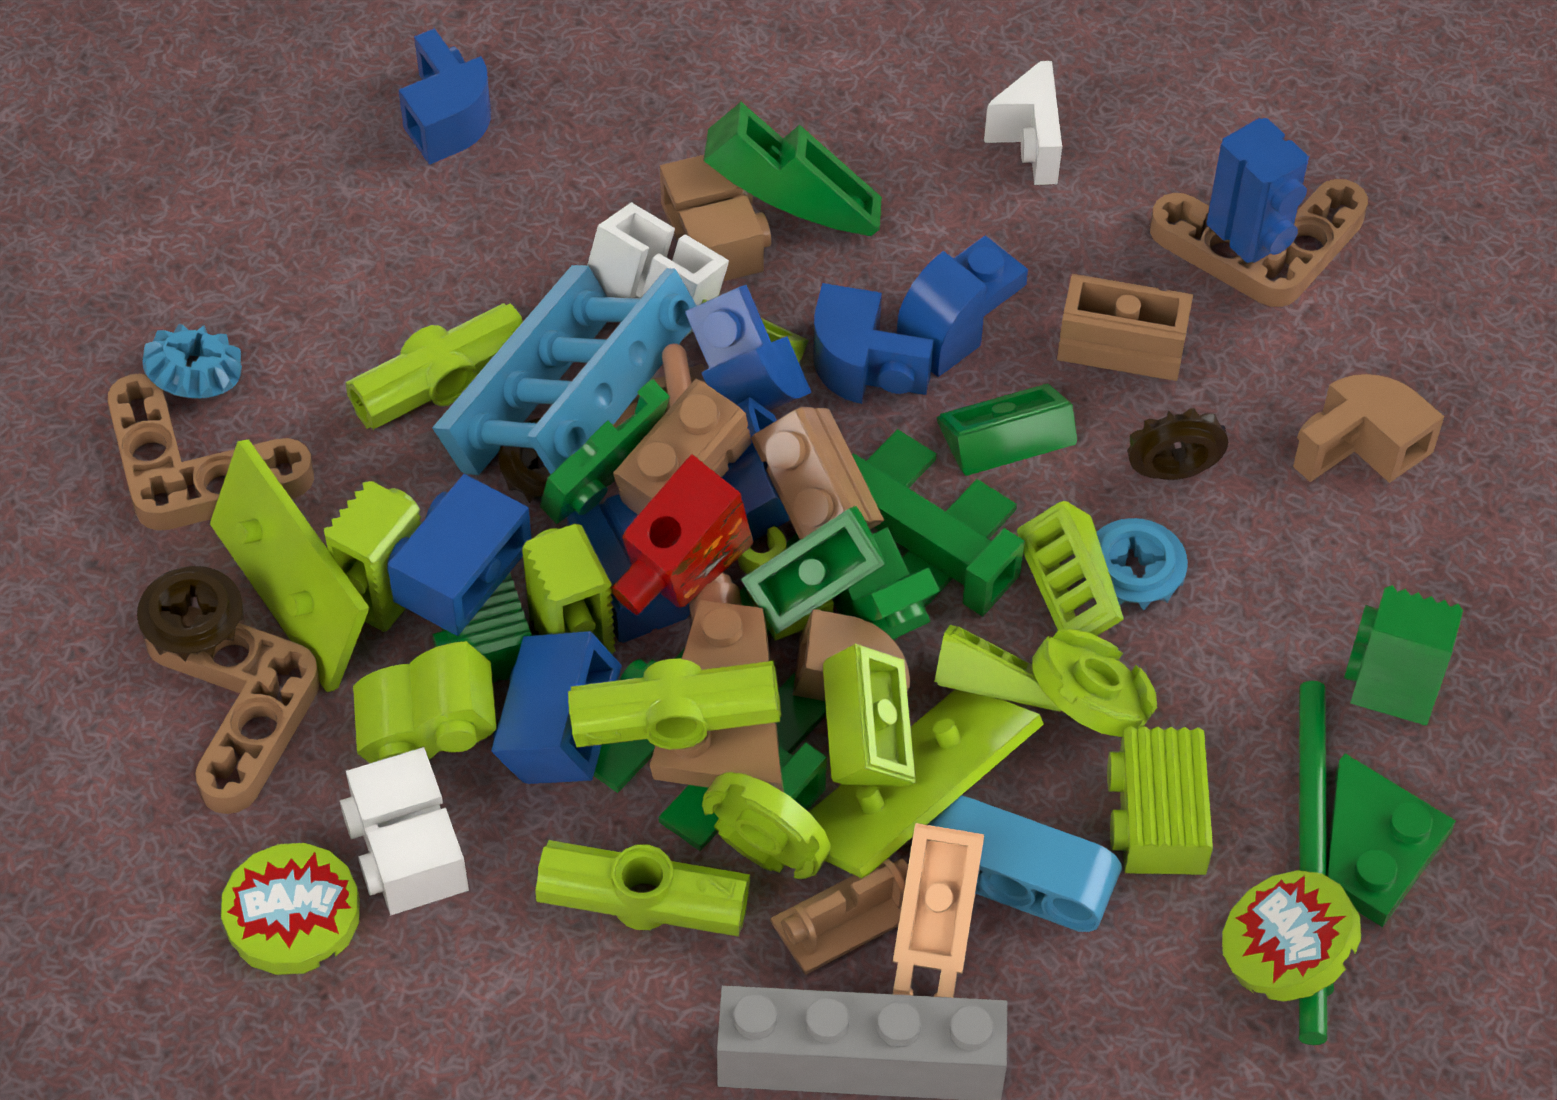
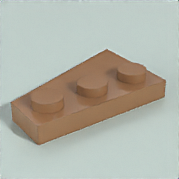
[650,600,784,792]

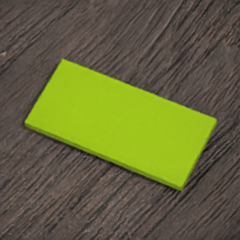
[210,439,370,692]
[809,689,1044,879]

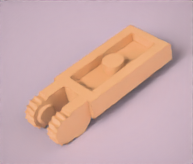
[893,823,984,998]

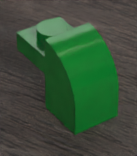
[832,527,940,639]

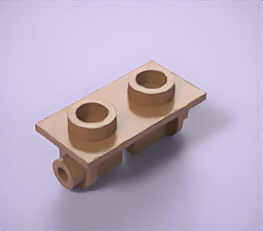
[770,858,908,975]

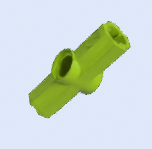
[345,303,523,430]
[568,659,781,750]
[535,840,750,937]

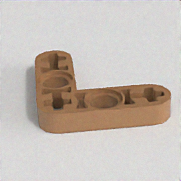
[1150,179,1368,307]
[108,374,314,531]
[144,606,320,814]

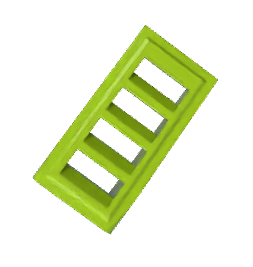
[1017,501,1124,636]
[934,624,1061,712]

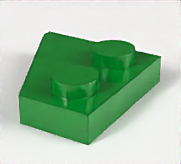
[540,379,670,525]
[1327,753,1456,928]

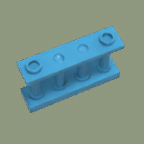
[432,265,697,475]

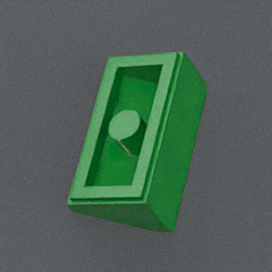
[936,383,1077,476]
[741,506,886,634]

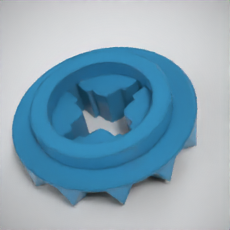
[142,324,242,398]
[1096,518,1188,611]

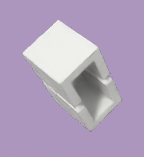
[587,202,729,337]
[340,747,469,915]

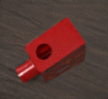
[610,454,753,615]

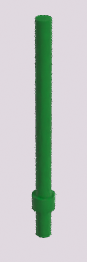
[1299,681,1334,1045]

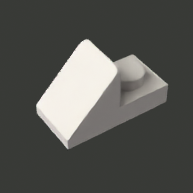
[984,61,1062,185]

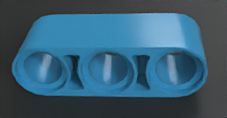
[927,795,1122,932]

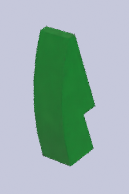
[704,102,882,236]

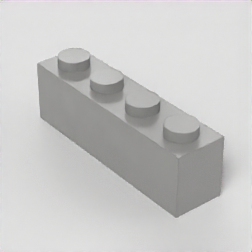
[717,985,1007,1100]

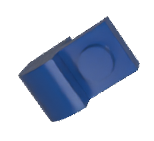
[399,28,491,165]
[897,235,1028,377]
[813,283,933,404]
[685,285,812,411]

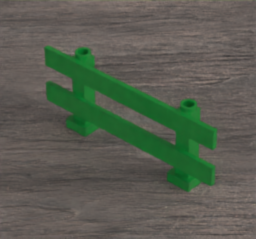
[594,429,1025,851]

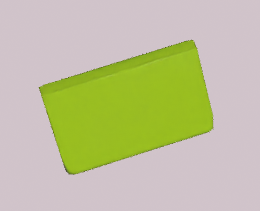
[823,643,915,786]

